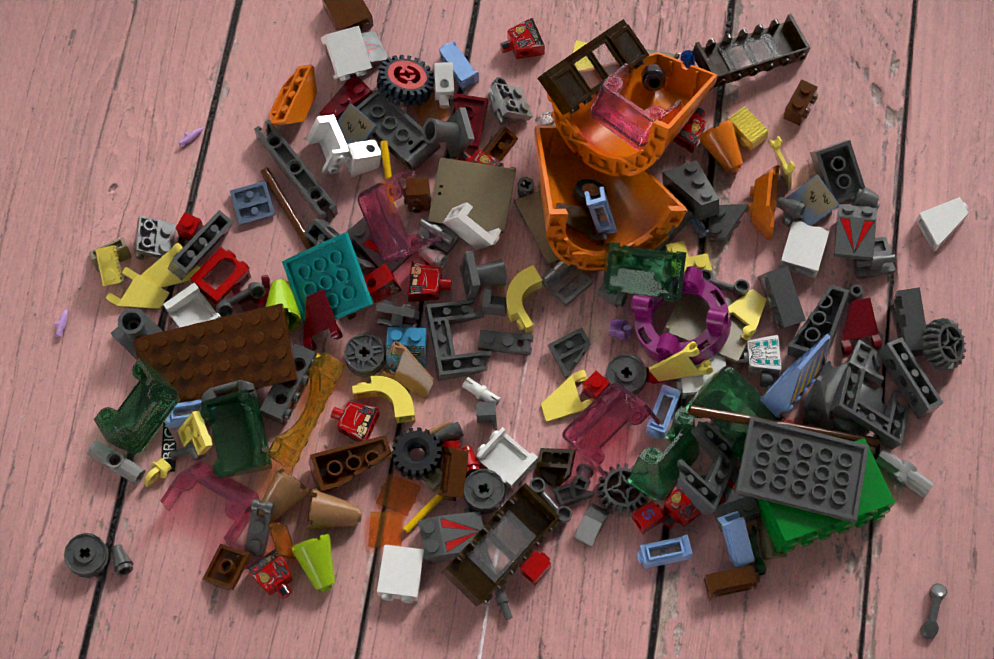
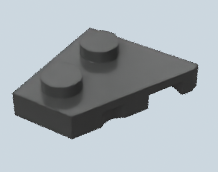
[708,204,750,242]
[548,328,591,378]
[846,340,884,385]

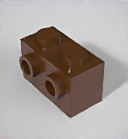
[783,79,819,126]
[403,177,431,213]

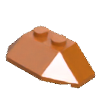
[269,65,317,125]
[747,165,780,240]

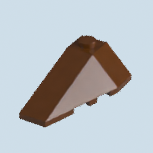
[309,435,391,492]

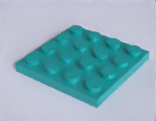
[282,232,373,324]

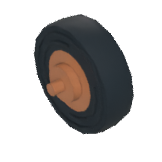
[573,179,607,207]

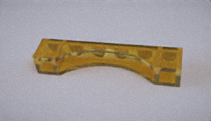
[266,353,345,467]

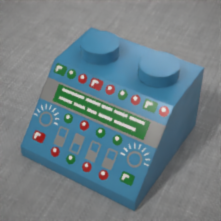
[386,327,427,371]

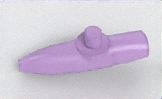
[179,128,203,147]
[54,310,68,338]

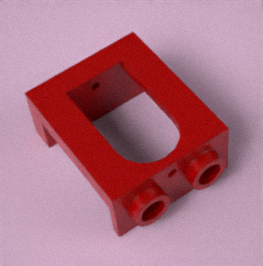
[190,247,251,305]

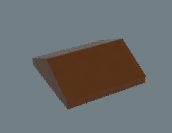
[202,544,252,591]

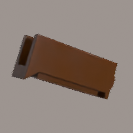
[439,447,469,501]
[704,565,760,601]

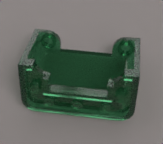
[603,242,686,302]
[93,358,180,454]
[685,366,782,461]
[200,389,272,479]
[628,406,700,501]

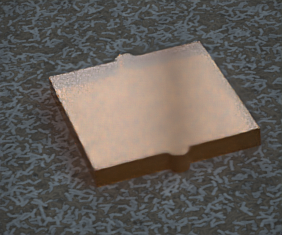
[413,91,450,127]
[376,474,421,516]
[368,510,403,548]
[267,522,296,559]

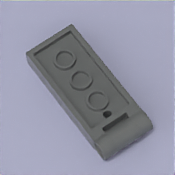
[356,88,441,171]

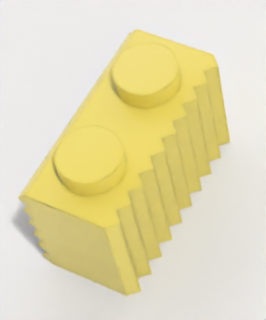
[728,106,769,151]
[95,245,124,286]

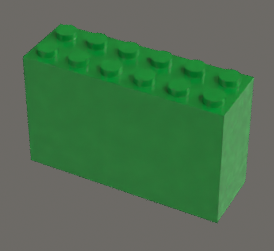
[755,438,895,554]

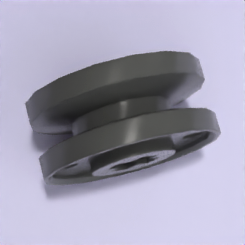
[344,333,385,377]
[606,354,647,398]
[464,469,505,514]
[64,533,110,578]

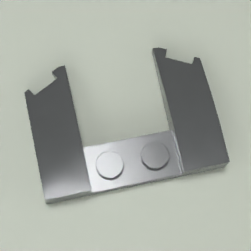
[425,299,492,381]
[830,367,910,450]
[677,421,740,515]

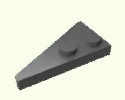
[802,375,834,430]

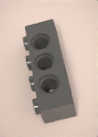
[167,210,233,281]
[303,219,376,277]
[877,337,943,419]
[260,344,318,425]

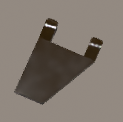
[556,203,609,246]

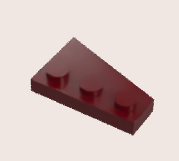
[453,93,489,150]

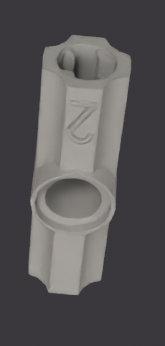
[87,440,146,485]
[875,448,934,498]

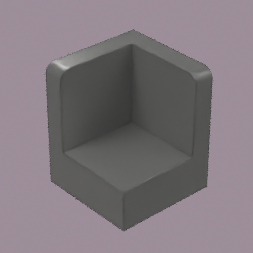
[482,289,506,316]
[476,401,497,430]

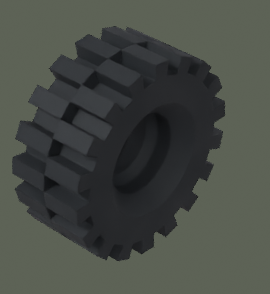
[392,427,442,480]

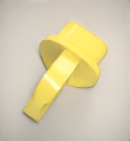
[143,458,172,488]

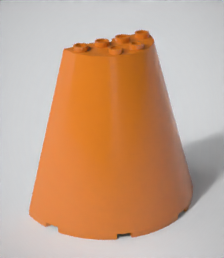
[547,52,718,176]
[534,126,687,270]

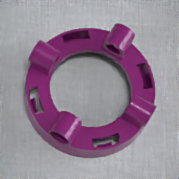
[631,266,731,365]

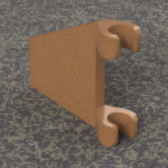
[380,341,434,397]

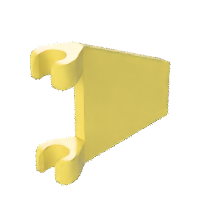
[768,136,796,189]
[141,243,201,288]
[106,267,170,309]
[728,289,767,340]
[649,342,713,382]
[541,370,596,422]

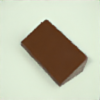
[482,126,518,161]

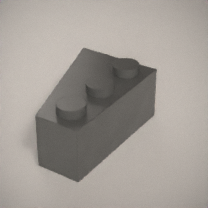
[662,160,719,220]
[758,266,806,329]
[890,287,926,357]

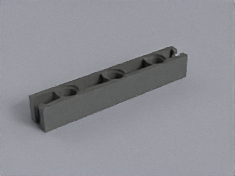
[254,120,338,221]

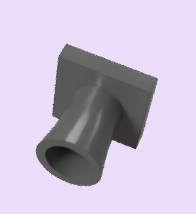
[423,107,475,158]
[460,251,507,301]
[111,308,162,360]

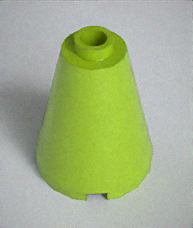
[265,279,301,332]
[291,534,335,593]

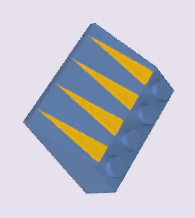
[760,334,830,417]

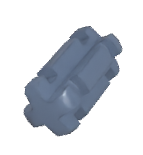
[689,216,709,238]

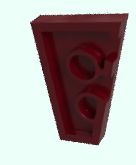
[319,74,373,122]

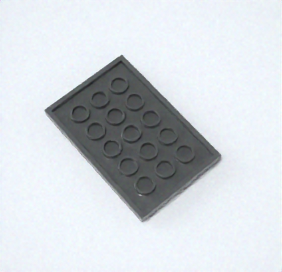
[735,416,869,523]

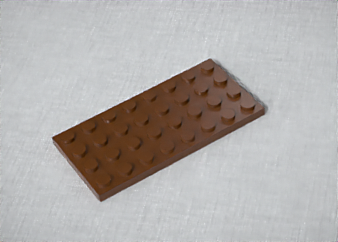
[133,303,298,414]

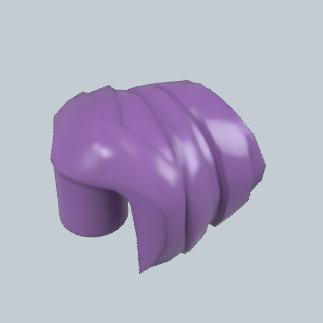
[609,318,632,340]

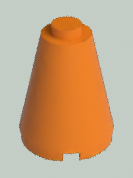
[699,120,743,174]

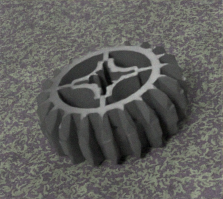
[921,318,966,371]
[597,463,650,517]

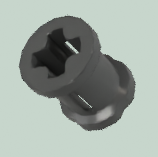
[517,177,534,198]
[573,463,594,490]

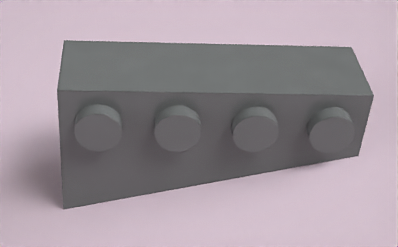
[788,285,850,366]

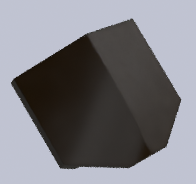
[535,448,576,487]

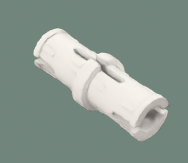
[462,377,501,406]

